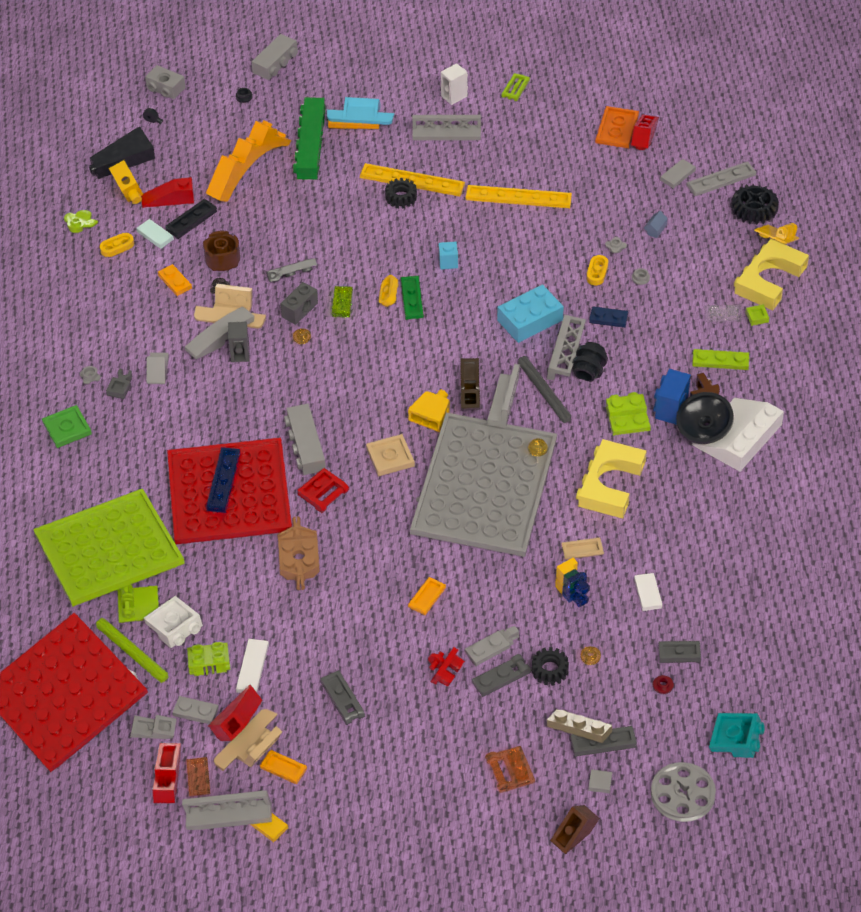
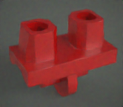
[428,647,465,686]

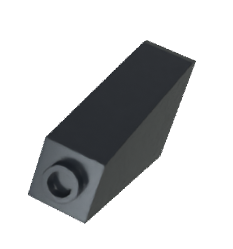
[89,127,155,179]

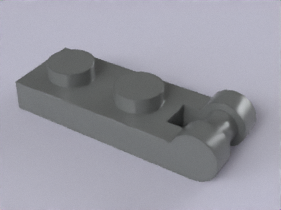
[472,654,532,697]
[321,670,365,725]

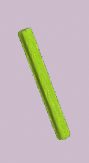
[96,618,169,683]

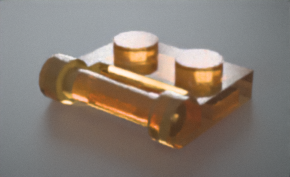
[485,746,535,793]

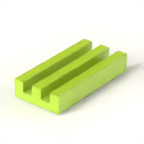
[502,73,530,101]

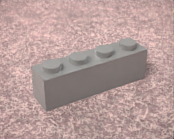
[284,403,326,475]

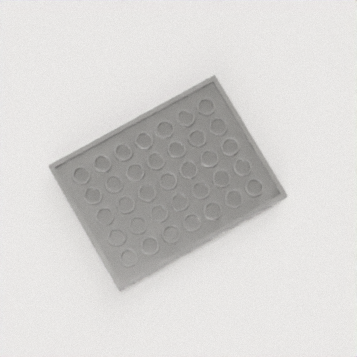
[410,412,557,557]

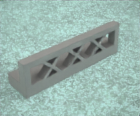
[412,115,481,140]
[547,315,586,381]
[487,364,520,428]
[182,790,272,830]

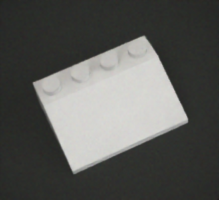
[692,398,784,471]

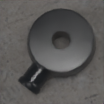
[143,108,163,124]

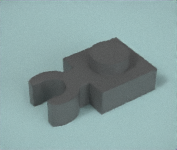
[106,368,133,399]

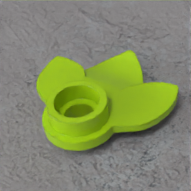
[64,210,98,233]

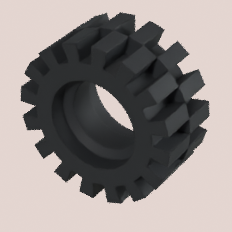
[385,178,417,209]
[532,647,569,686]

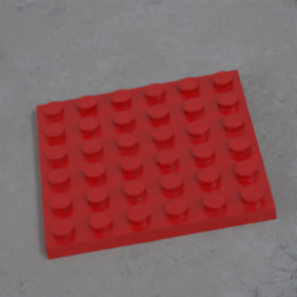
[167,437,292,545]
[0,612,148,772]

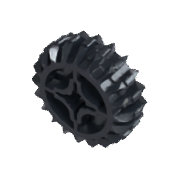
[731,184,779,225]

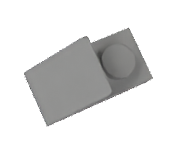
[147,352,169,384]

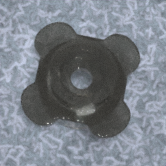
[210,278,230,294]

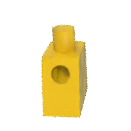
[109,160,143,204]
[408,389,450,432]

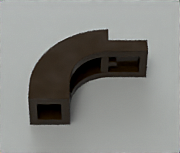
[460,358,480,410]

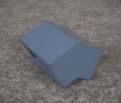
[644,211,668,238]

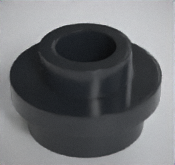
[236,87,253,103]

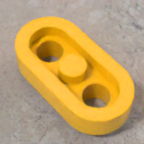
[100,233,134,257]
[586,255,608,286]
[379,275,398,307]

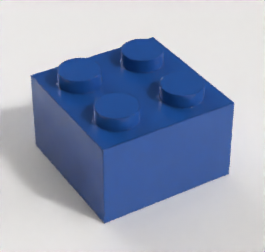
[653,368,691,425]

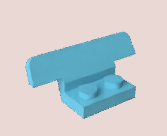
[327,97,394,125]

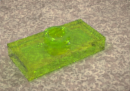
[332,286,353,317]

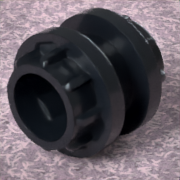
[572,342,608,382]

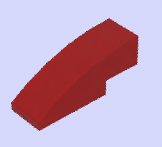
[152,743,181,803]

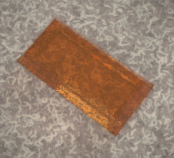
[186,757,211,796]

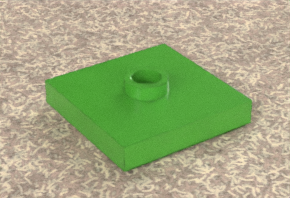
[42,405,92,448]

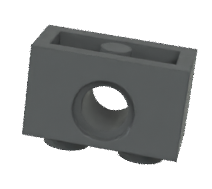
[280,282,318,325]
[228,321,250,362]

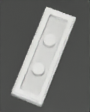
[236,639,269,693]

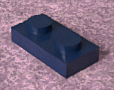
[589,306,628,328]

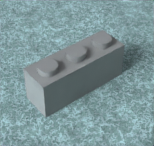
[251,34,298,80]

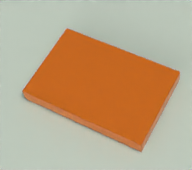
[595,106,639,149]

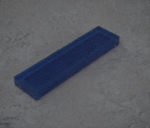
[206,447,241,513]

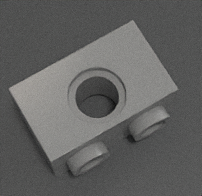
[145,65,186,99]

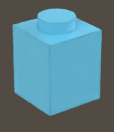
[439,242,458,269]

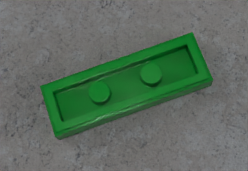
[401,276,424,320]

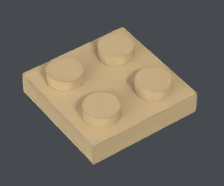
[366,434,415,477]

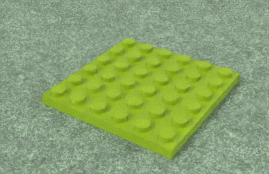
[33,488,185,607]

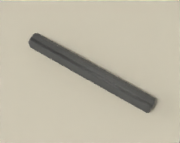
[518,356,571,423]

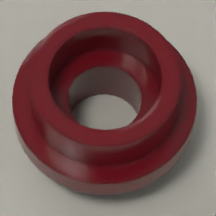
[653,675,674,694]

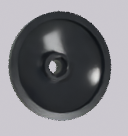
[676,392,734,444]

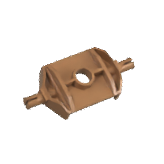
[277,516,320,590]

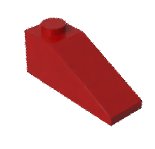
[631,114,659,150]
[141,177,194,208]

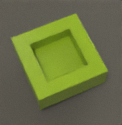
[746,304,770,326]

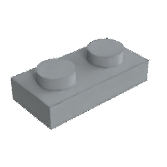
[172,696,219,724]

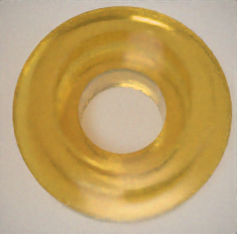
[293,328,311,344]
[528,438,548,456]
[580,646,601,665]

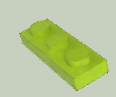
[692,349,749,370]

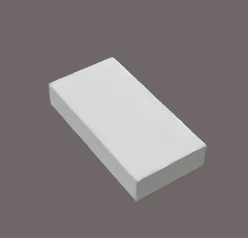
[634,573,662,611]

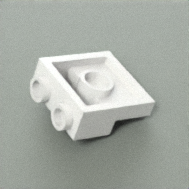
[144,596,203,648]

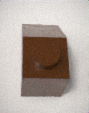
[550,805,600,854]

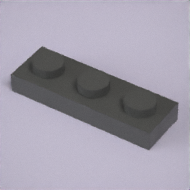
[570,726,637,757]

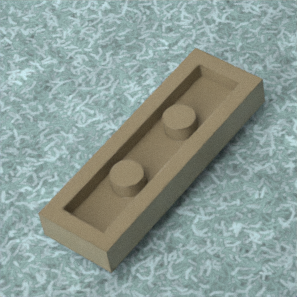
[547,709,612,743]

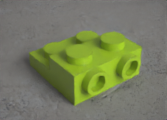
[606,392,651,436]

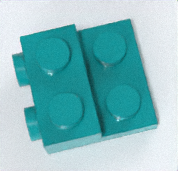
[709,713,765,758]

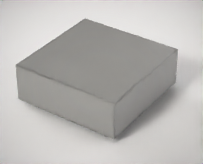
[588,769,612,794]

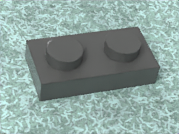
[658,641,701,663]

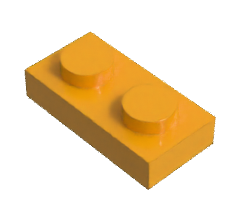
[158,264,192,296]

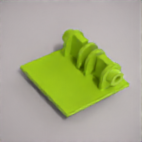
[117,585,159,623]
[187,642,231,676]

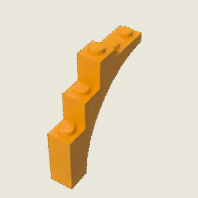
[206,120,291,202]

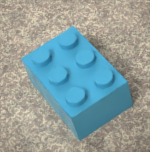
[497,285,564,343]

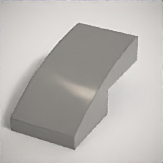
[130,715,176,739]

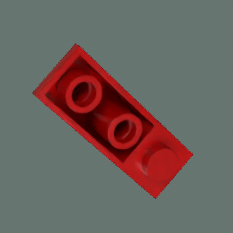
[208,685,263,741]

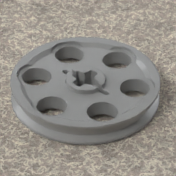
[651,762,716,822]

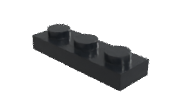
[166,198,217,239]

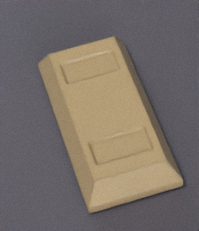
[561,538,604,560]

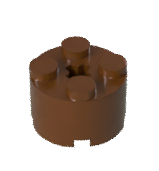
[203,230,240,271]

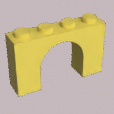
[734,239,809,311]
[576,439,647,519]

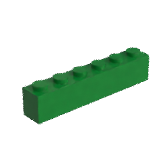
[293,97,326,180]

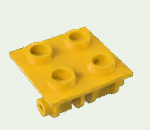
[754,223,799,244]

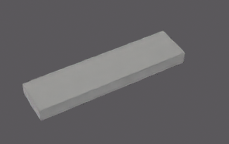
[687,162,756,196]

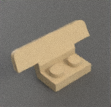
[194,284,266,328]
[214,709,282,771]

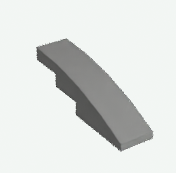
[185,306,255,359]

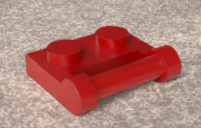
[297,468,349,513]

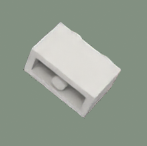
[441,64,468,105]

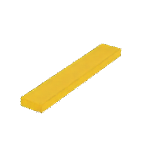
[360,163,465,197]
[466,185,572,208]

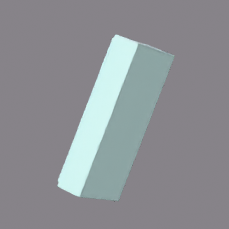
[136,219,174,249]

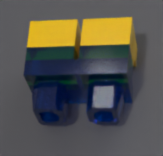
[555,557,590,607]

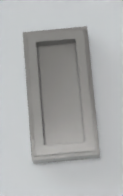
[660,159,696,189]

